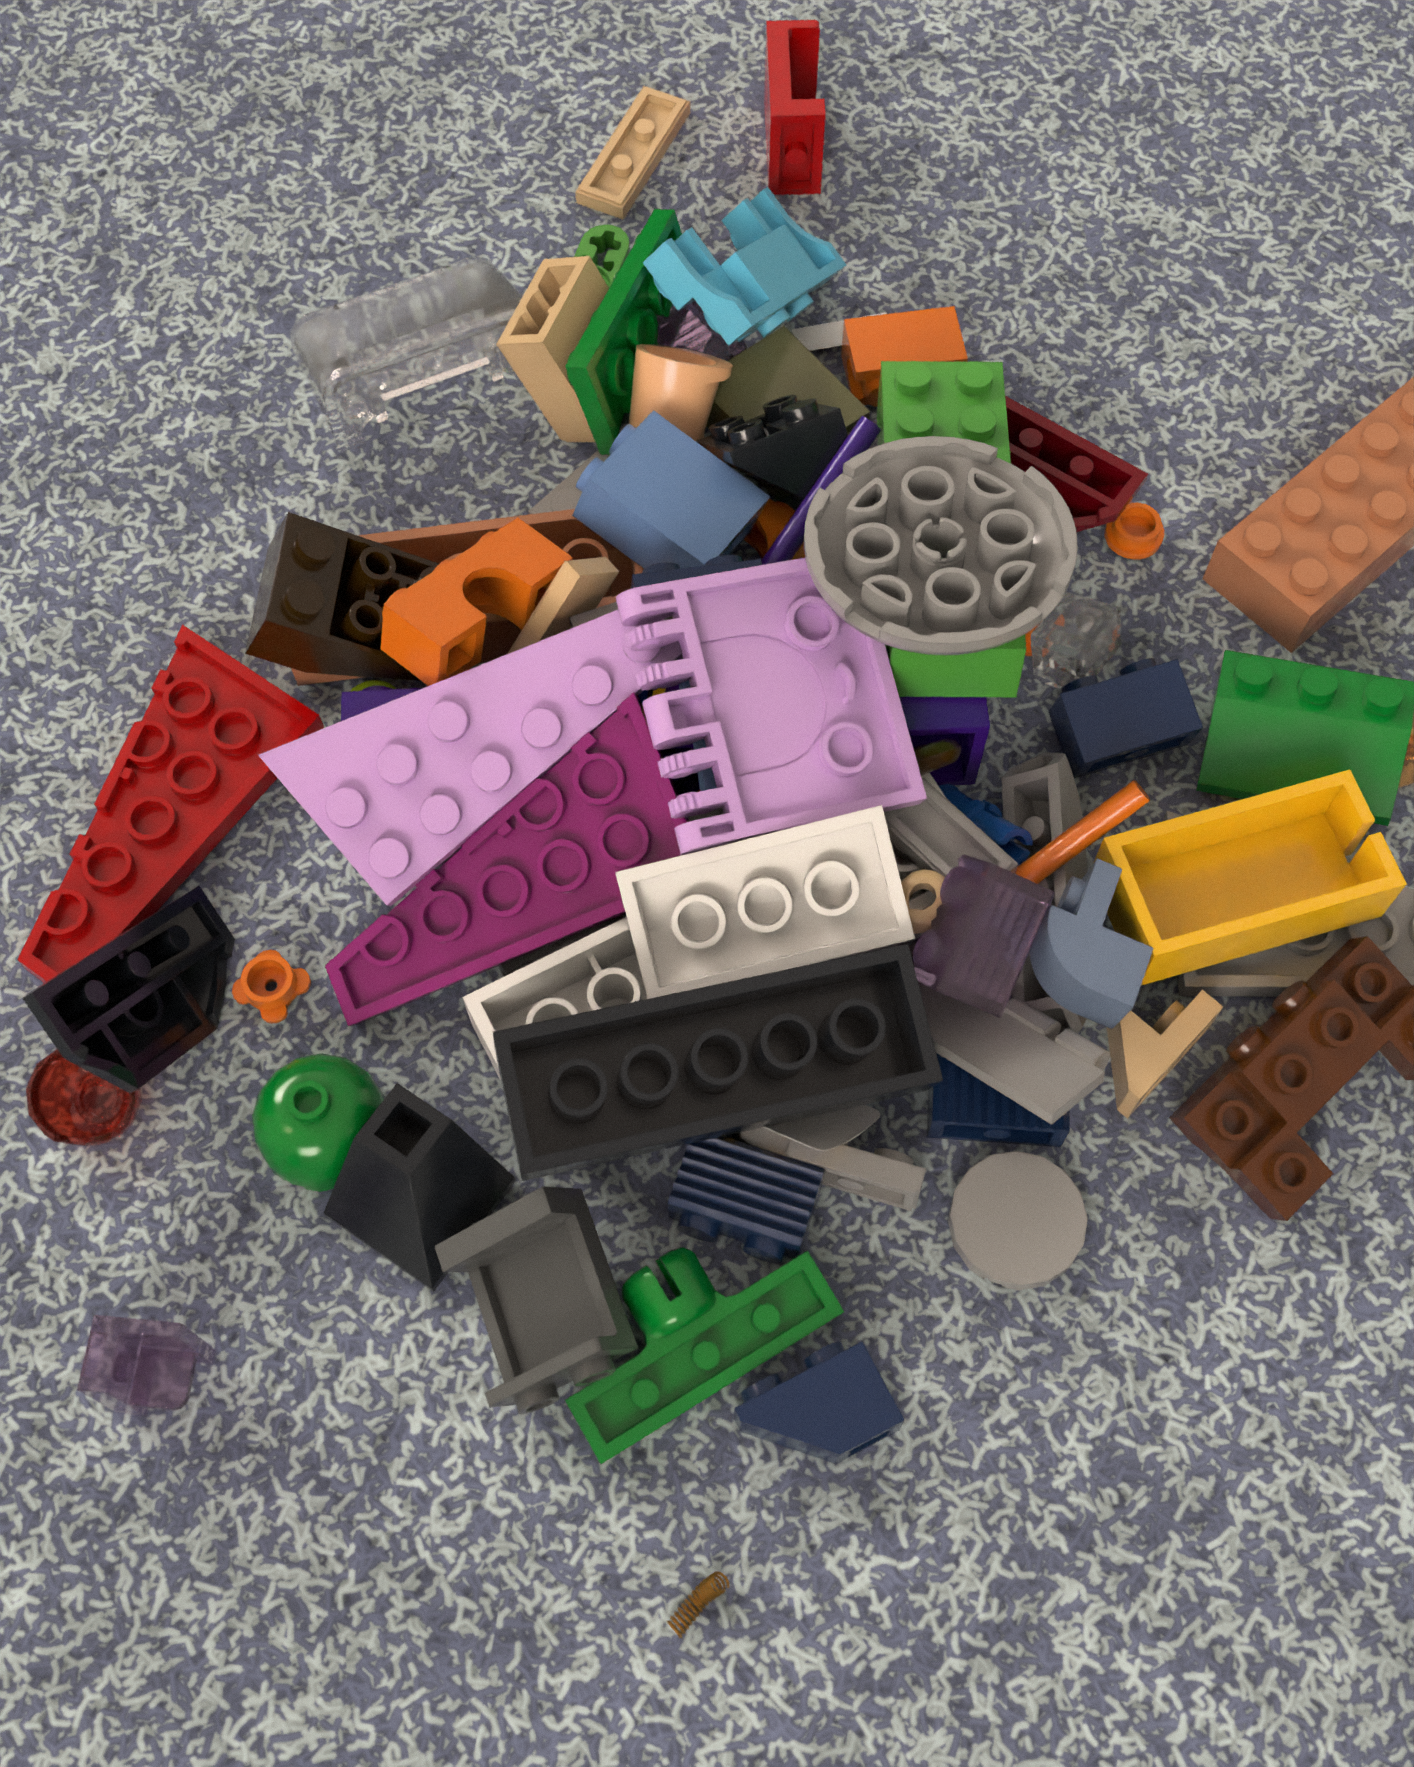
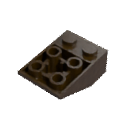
[245,512,439,681]

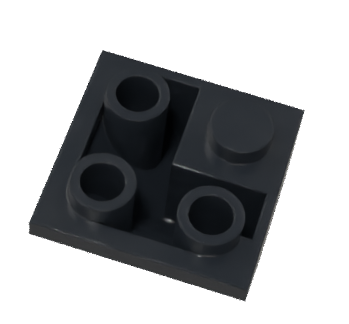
[696,395,848,499]
[323,1083,516,1292]

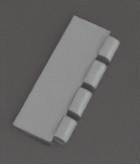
[909,941,1110,1125]

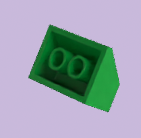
[1196,650,1414,826]

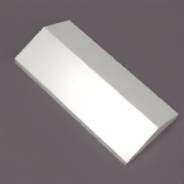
[615,805,915,999]

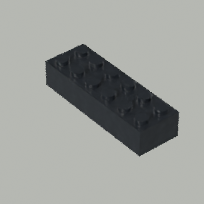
[493,944,943,1181]

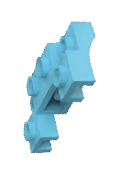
[643,187,846,346]

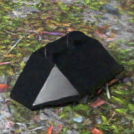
[22,886,235,1093]

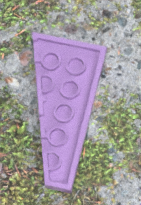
[258,610,683,907]

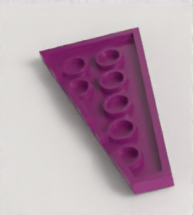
[325,692,690,1026]

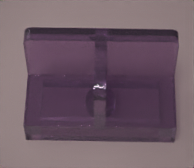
[77,1315,216,1417]

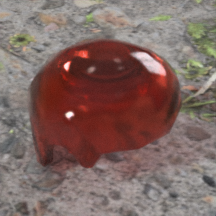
[26,1049,142,1146]

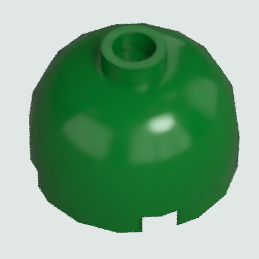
[252,1053,385,1192]

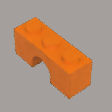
[380,517,573,686]

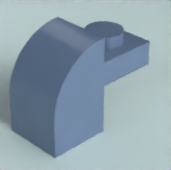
[1030,858,1153,1029]

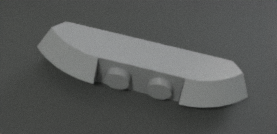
[1001,752,1087,1042]

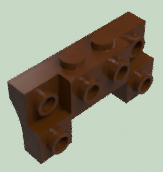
[1169,936,1414,1221]

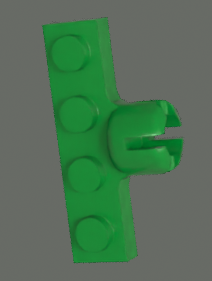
[564,1247,844,1464]

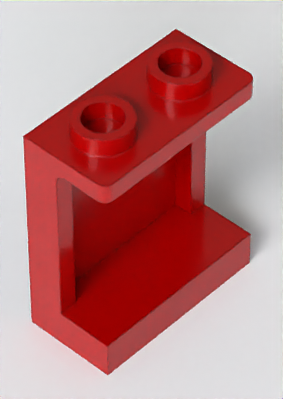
[764,20,826,195]

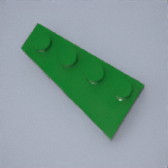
[565,209,682,455]

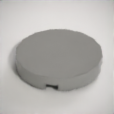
[948,1151,1088,1291]

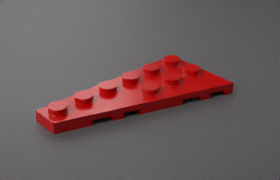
[17,625,324,983]

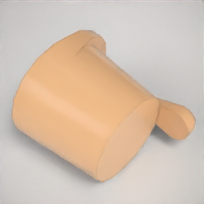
[629,344,733,441]

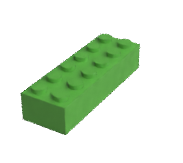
[877,361,1026,698]

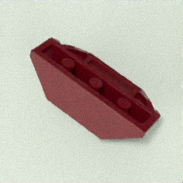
[1005,396,1148,533]

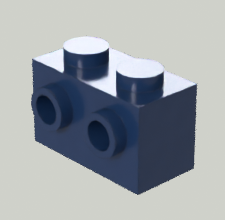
[1049,658,1203,779]

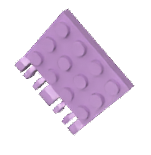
[616,558,927,855]

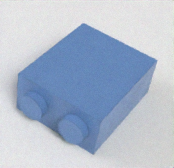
[572,410,770,569]

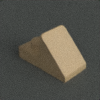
[1107,990,1223,1119]

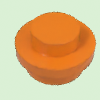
[1104,502,1164,560]

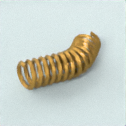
[667,1571,729,1638]

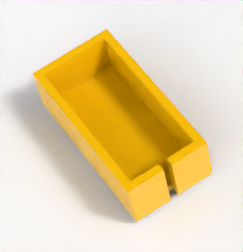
[1093,770,1407,986]

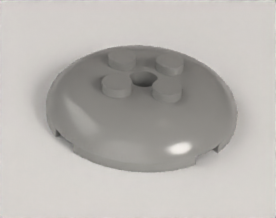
[804,436,1078,655]

